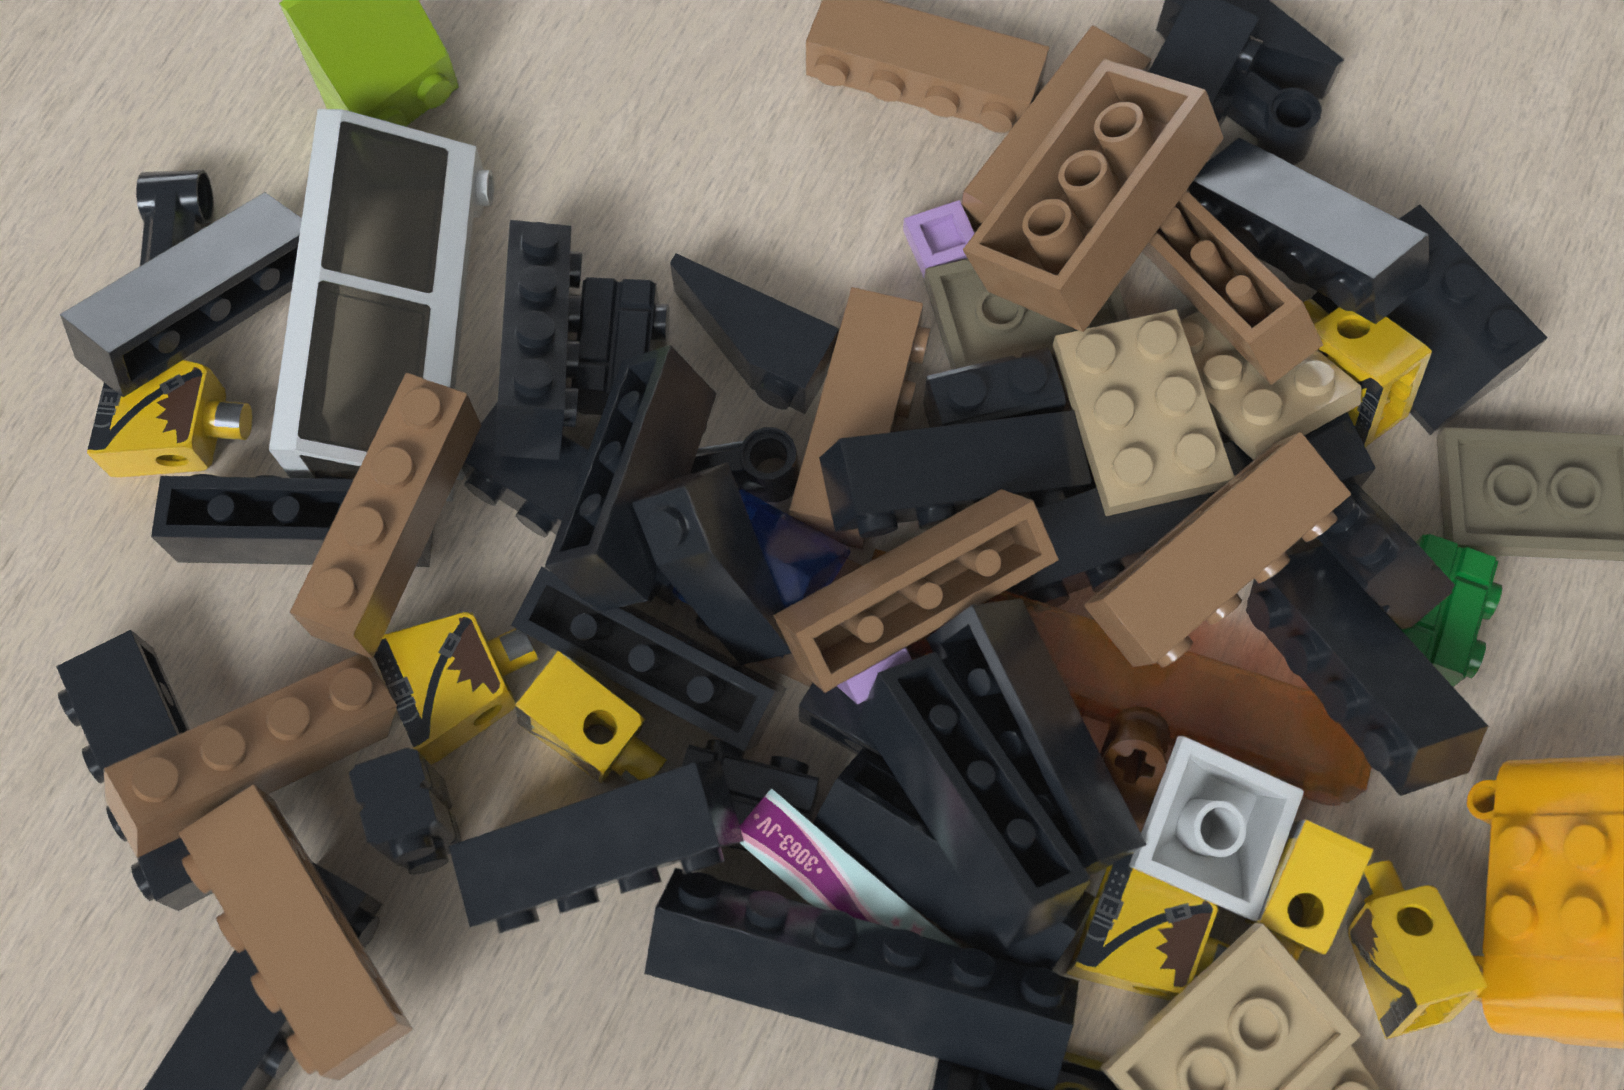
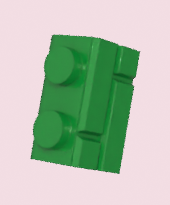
[1388,534,1502,687]

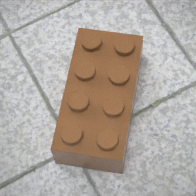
[963,59,1224,332]

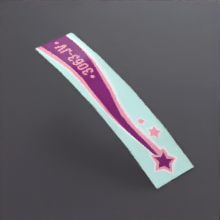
[740,788,960,947]

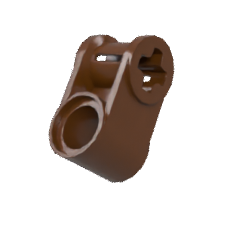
[1100,706,1170,833]

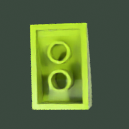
[279,0,459,153]

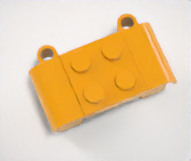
[1467,755,1624,1049]

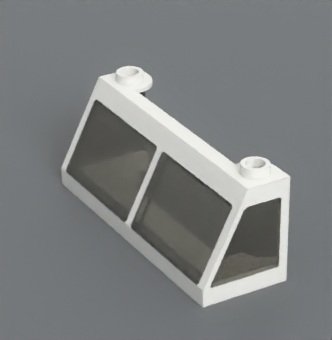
[269,109,494,502]

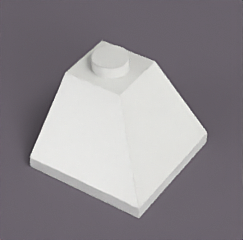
[1129,736,1304,921]

